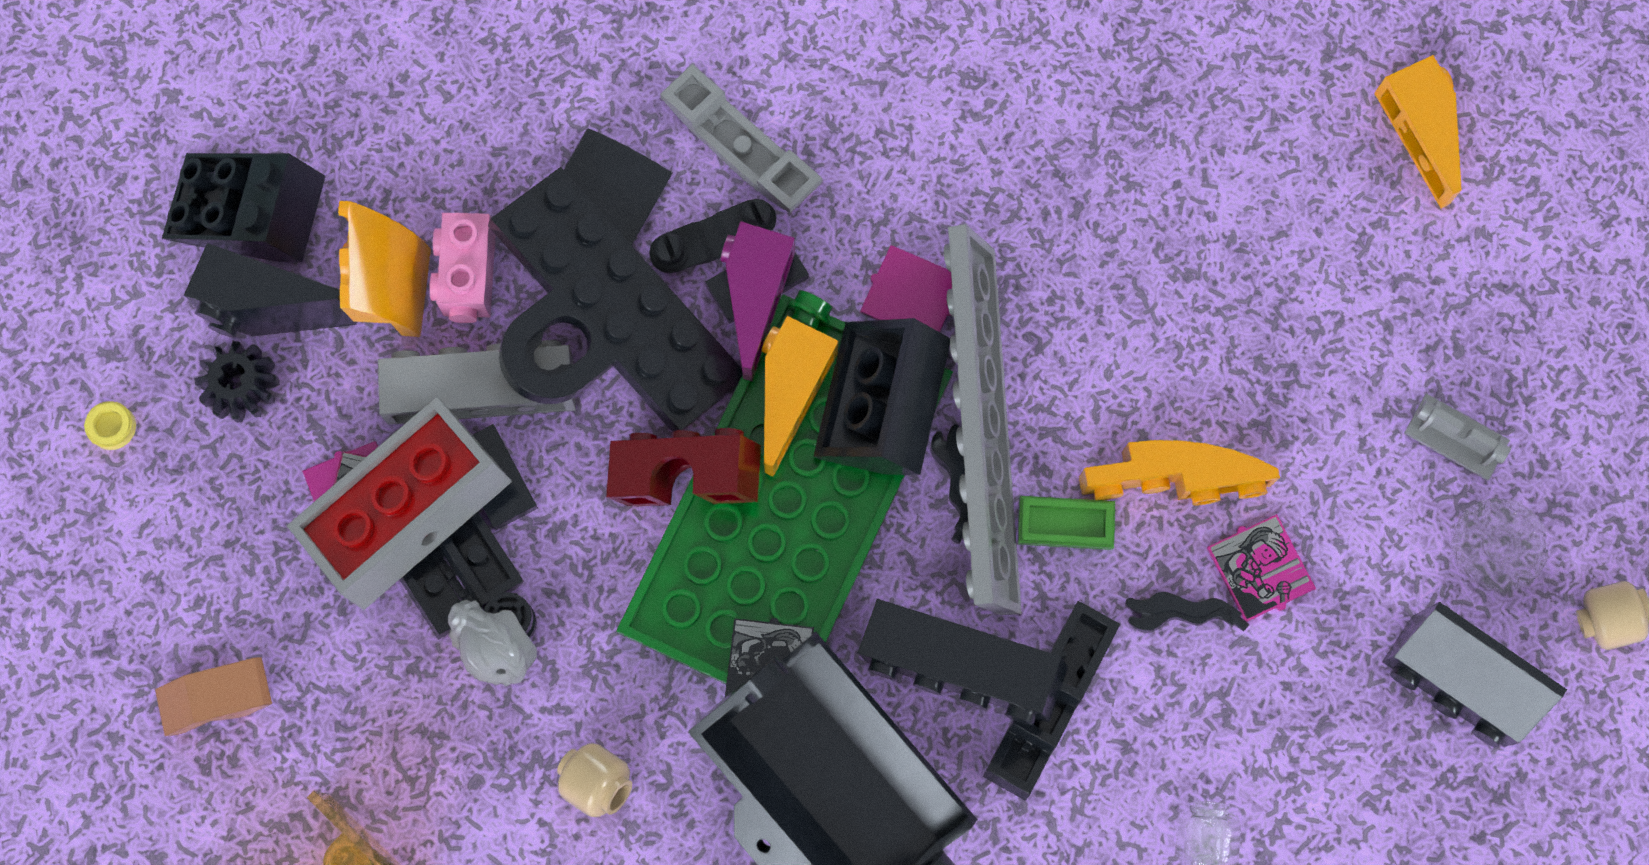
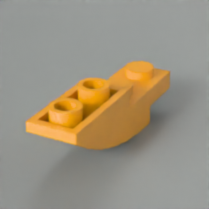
[1079,440,1280,506]

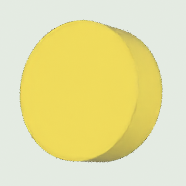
[84,401,136,450]

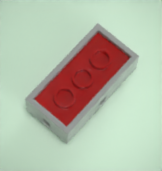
[287,397,512,610]

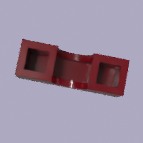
[606,428,761,507]

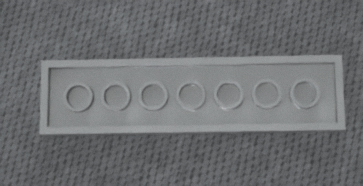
[944,224,1022,615]

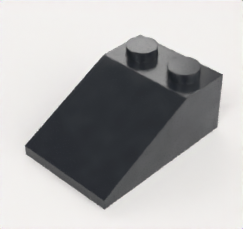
[184,243,357,338]

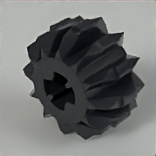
[194,340,280,423]

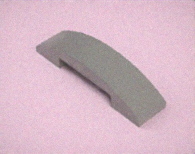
[660,64,823,213]

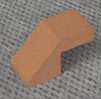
[155,657,272,737]

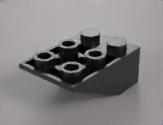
[162,153,326,262]

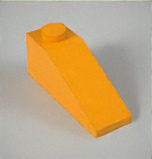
[1374,55,1462,209]
[761,316,839,477]

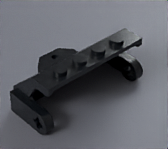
[688,632,978,865]

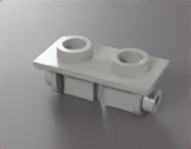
[1404,393,1511,480]

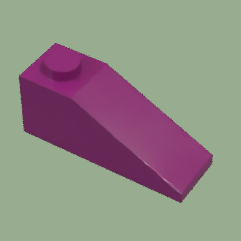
[721,221,795,382]

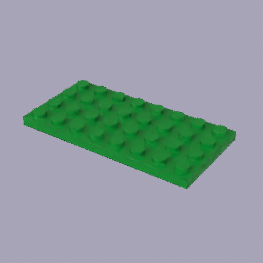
[616,294,953,685]

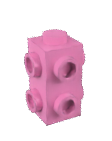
[430,213,496,323]

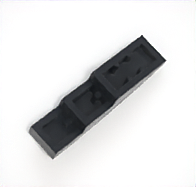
[982,601,1120,801]

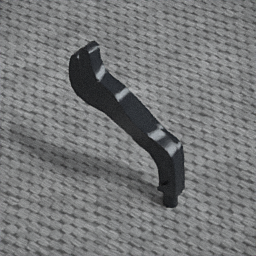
[930,424,968,544]
[1125,592,1250,633]

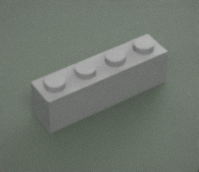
[378,340,576,425]

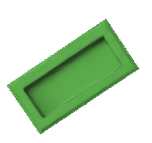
[1018,496,1115,550]

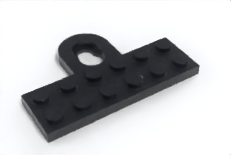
[488,167,743,432]

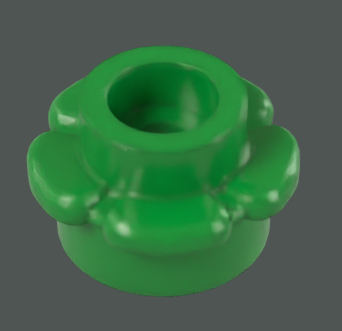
[787,290,833,330]

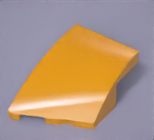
[338,201,431,337]

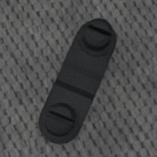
[649,199,777,273]

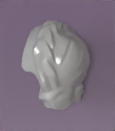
[448,600,537,686]

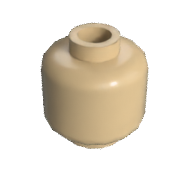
[1576,581,1649,650]
[557,743,632,817]

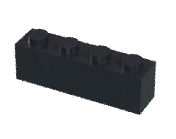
[857,599,1068,725]

